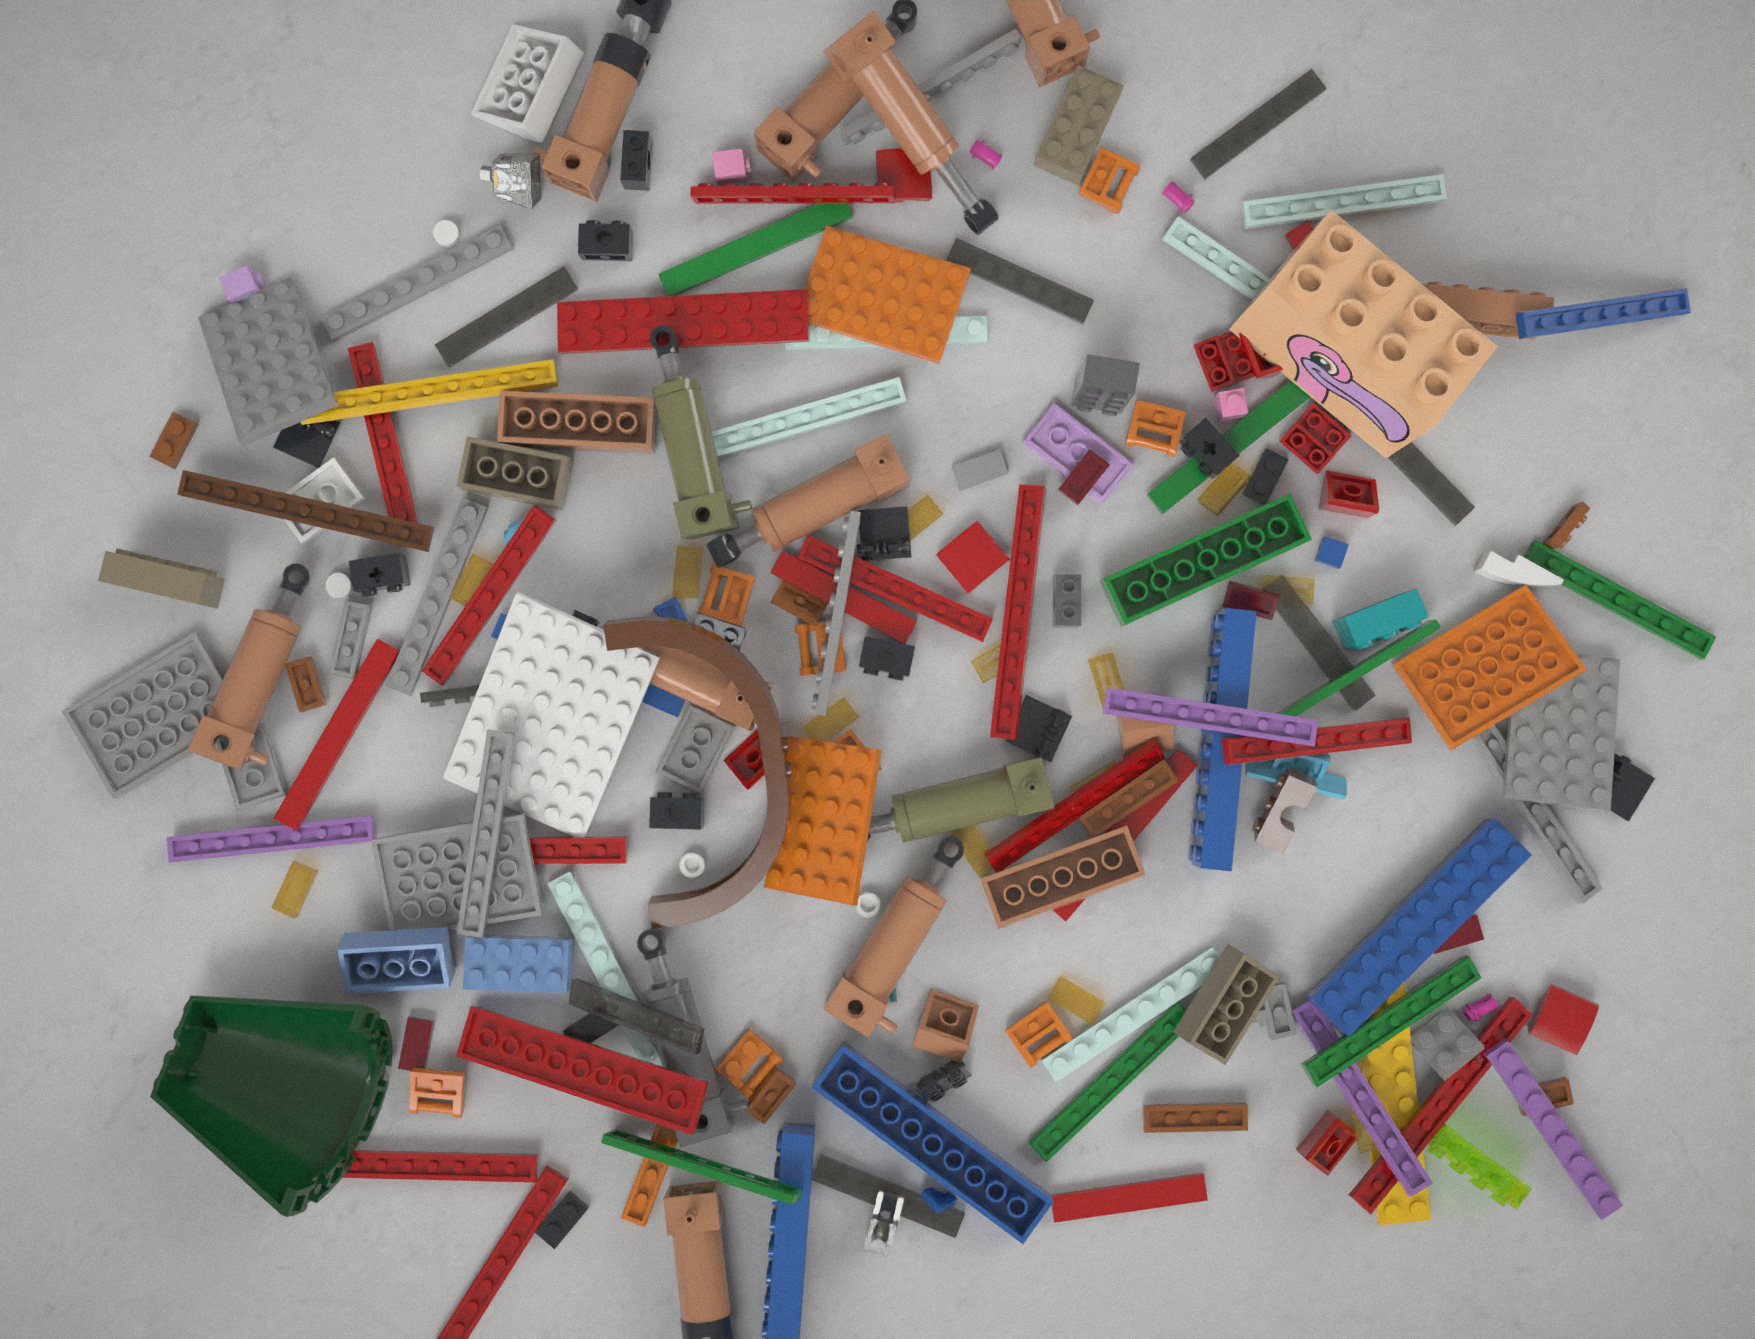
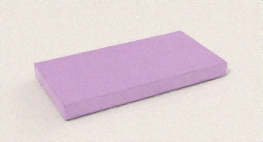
[1022,402,1134,504]

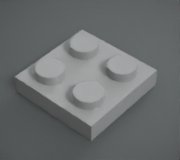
[1410,1007,1485,1081]

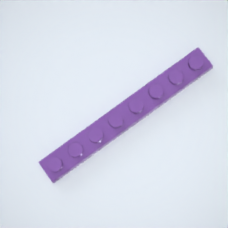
[1103,688,1318,747]
[167,815,376,863]
[1292,1001,1433,1197]
[1483,1038,1623,1220]

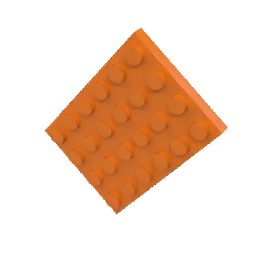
[804,226,971,364]
[1392,585,1587,751]
[764,736,881,905]

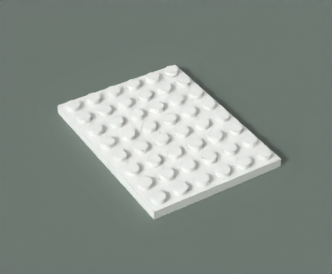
[443,592,661,837]

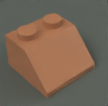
[1117,716,1174,757]
[912,989,979,1063]

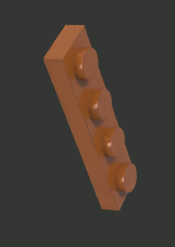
[1079,760,1179,838]
[1143,1103,1248,1133]

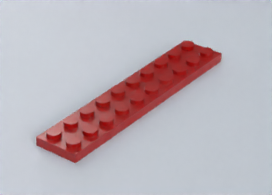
[557,289,810,354]
[456,1006,709,1135]

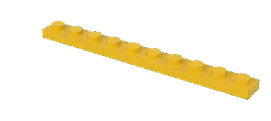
[301,359,558,425]

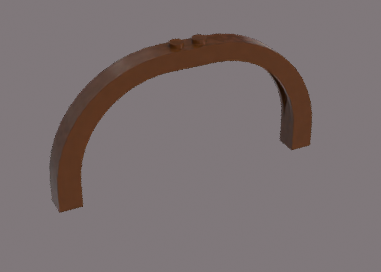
[603,616,793,929]

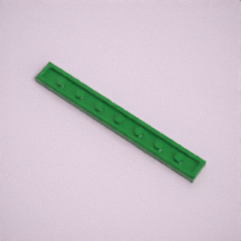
[658,204,853,296]
[1147,381,1310,514]
[1524,540,1716,660]
[1276,619,1441,717]
[1301,955,1482,1088]
[1028,1002,1186,1162]
[601,1129,803,1205]

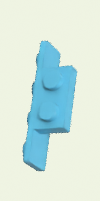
[1245,753,1347,799]

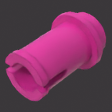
[969,139,1003,170]
[1162,181,1195,213]
[1462,993,1499,1022]

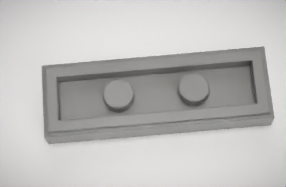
[329,599,373,679]

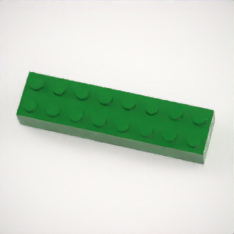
[1100,493,1312,627]

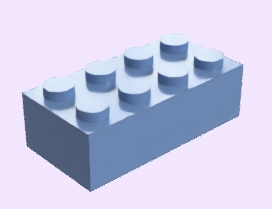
[337,927,455,994]
[463,935,574,993]

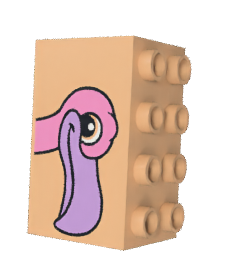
[1229,210,1498,458]

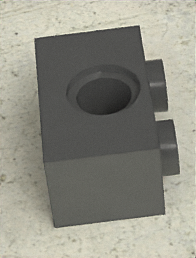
[1052,574,1081,628]

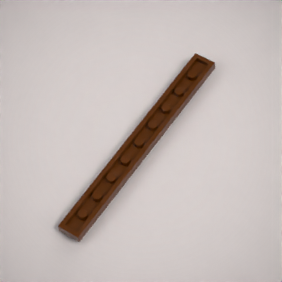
[177,470,435,552]

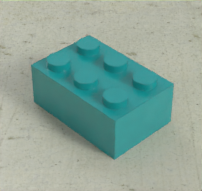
[1332,588,1429,651]

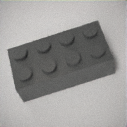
[1071,354,1140,416]

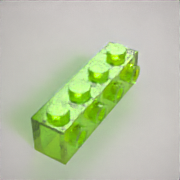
[1427,1124,1532,1210]

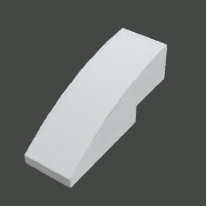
[1474,551,1564,588]

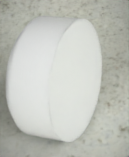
[433,220,460,247]
[325,573,353,599]
[679,852,706,878]
[855,891,881,918]

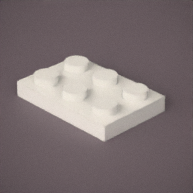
[285,457,366,544]

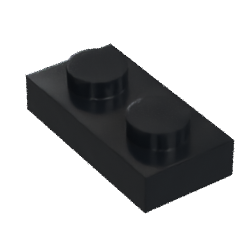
[1242,448,1289,505]
[563,1002,620,1043]
[535,1191,589,1250]

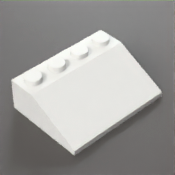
[471,24,584,143]

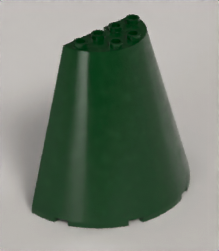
[150,995,393,1217]

